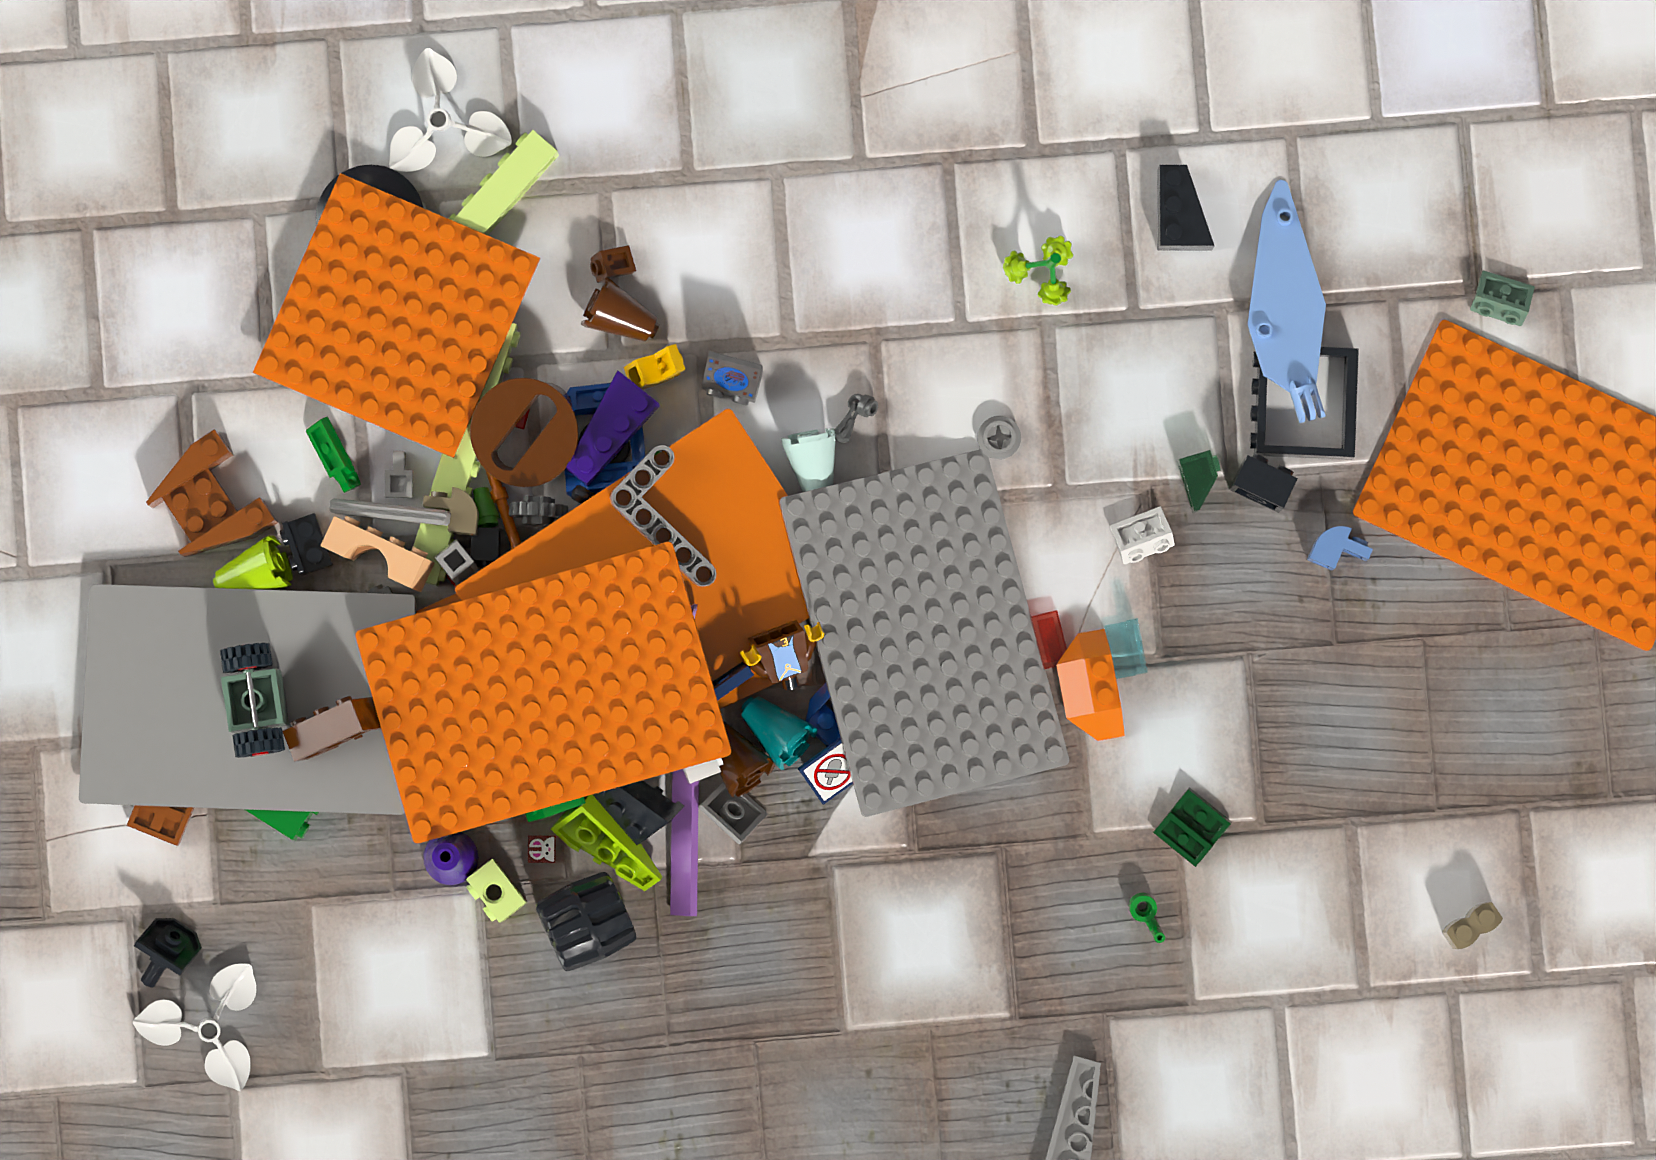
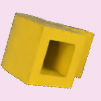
[623,344,685,390]

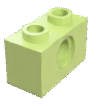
[466,859,528,923]

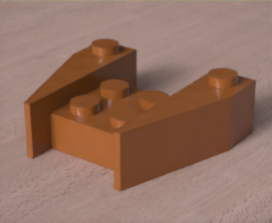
[146,429,278,557]

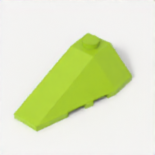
[551,795,663,891]

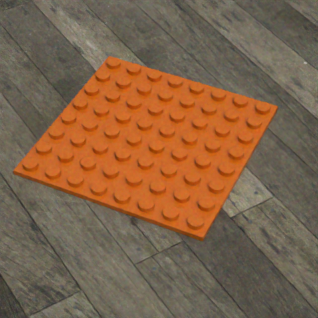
[253,173,541,458]

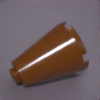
[580,276,660,341]
[719,721,775,797]

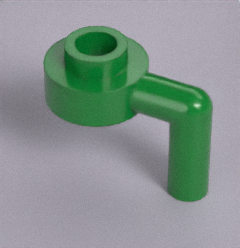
[1129,893,1165,943]

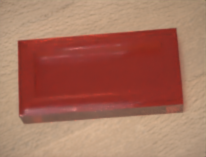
[1031,610,1067,670]

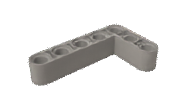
[610,445,716,587]

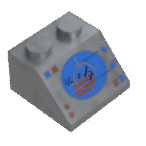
[702,351,763,405]

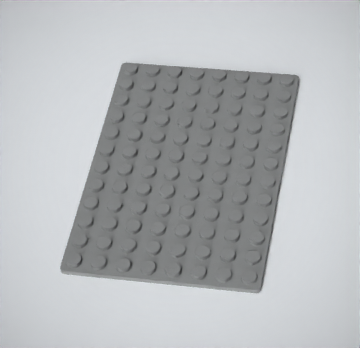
[779,449,1069,817]
[79,584,416,815]

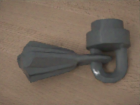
[834,394,878,443]

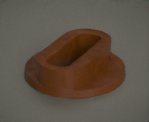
[470,378,578,487]

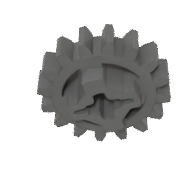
[509,496,569,526]

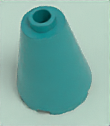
[741,696,817,770]

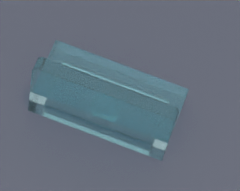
[1104,618,1148,679]

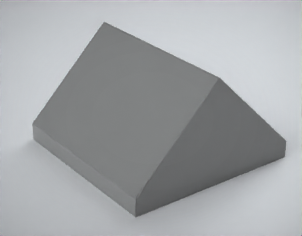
[698,782,768,845]

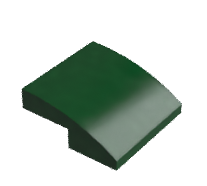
[1153,787,1232,867]

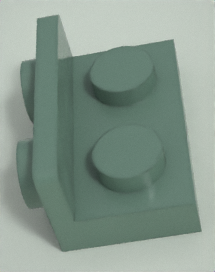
[1470,270,1535,326]

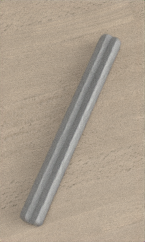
[329,498,451,526]

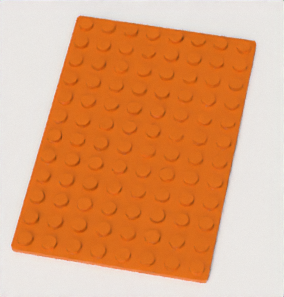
[1353,320,1656,651]
[455,409,809,681]
[355,542,732,844]

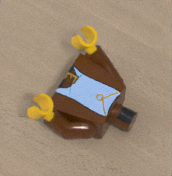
[740,620,824,690]

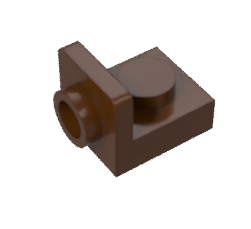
[590,245,636,283]

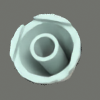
[781,428,836,492]

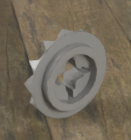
[977,416,1021,460]

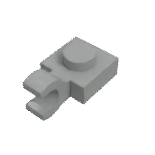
[385,451,413,498]

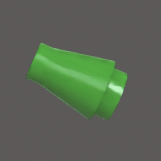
[473,487,500,528]

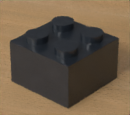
[1229,454,1298,513]

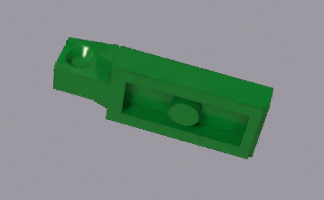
[306,416,361,493]

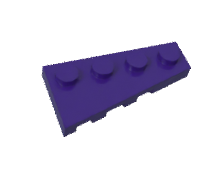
[566,370,660,487]

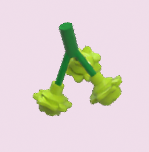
[1003,236,1074,306]

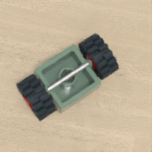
[220,643,289,758]

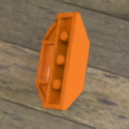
[1056,629,1125,741]

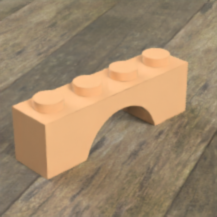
[321,516,435,592]

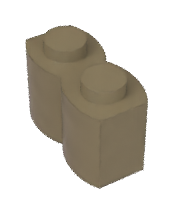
[1442,902,1503,949]

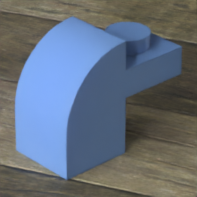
[1307,526,1373,570]

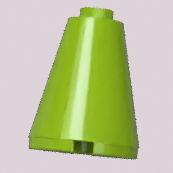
[213,535,293,590]

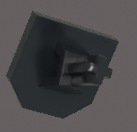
[134,918,202,988]

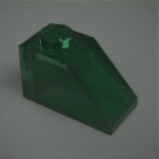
[1177,450,1221,514]

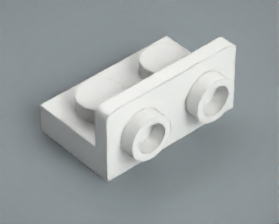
[1110,506,1175,564]

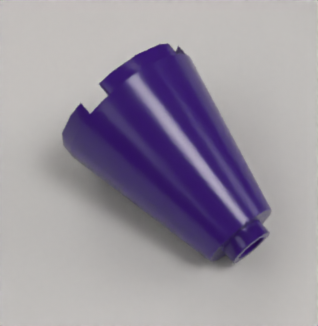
[424,832,479,885]

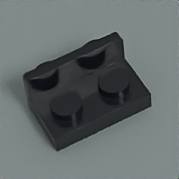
[280,513,333,576]

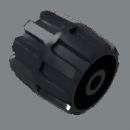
[536,872,636,971]

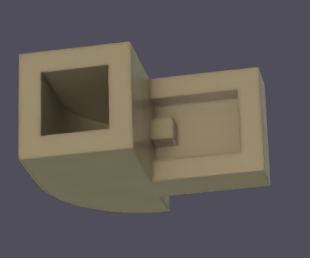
[423,487,479,536]

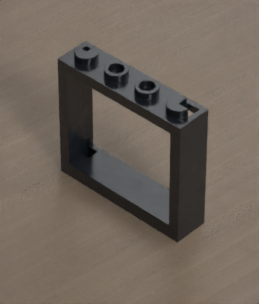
[1249,347,1359,460]

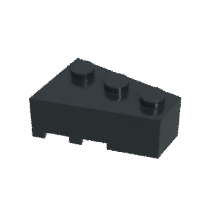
[1157,165,1215,251]
[592,780,685,845]

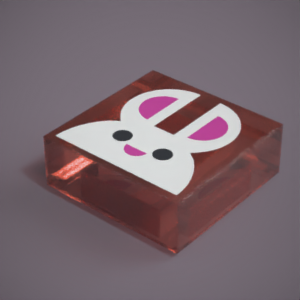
[528,835,556,863]

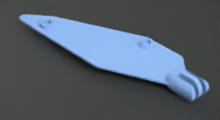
[1247,180,1326,423]

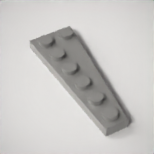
[1045,1056,1101,1160]

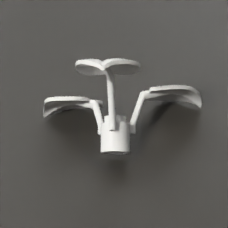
[389,48,512,172]
[133,963,256,1091]

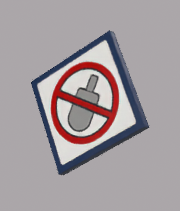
[798,737,853,805]

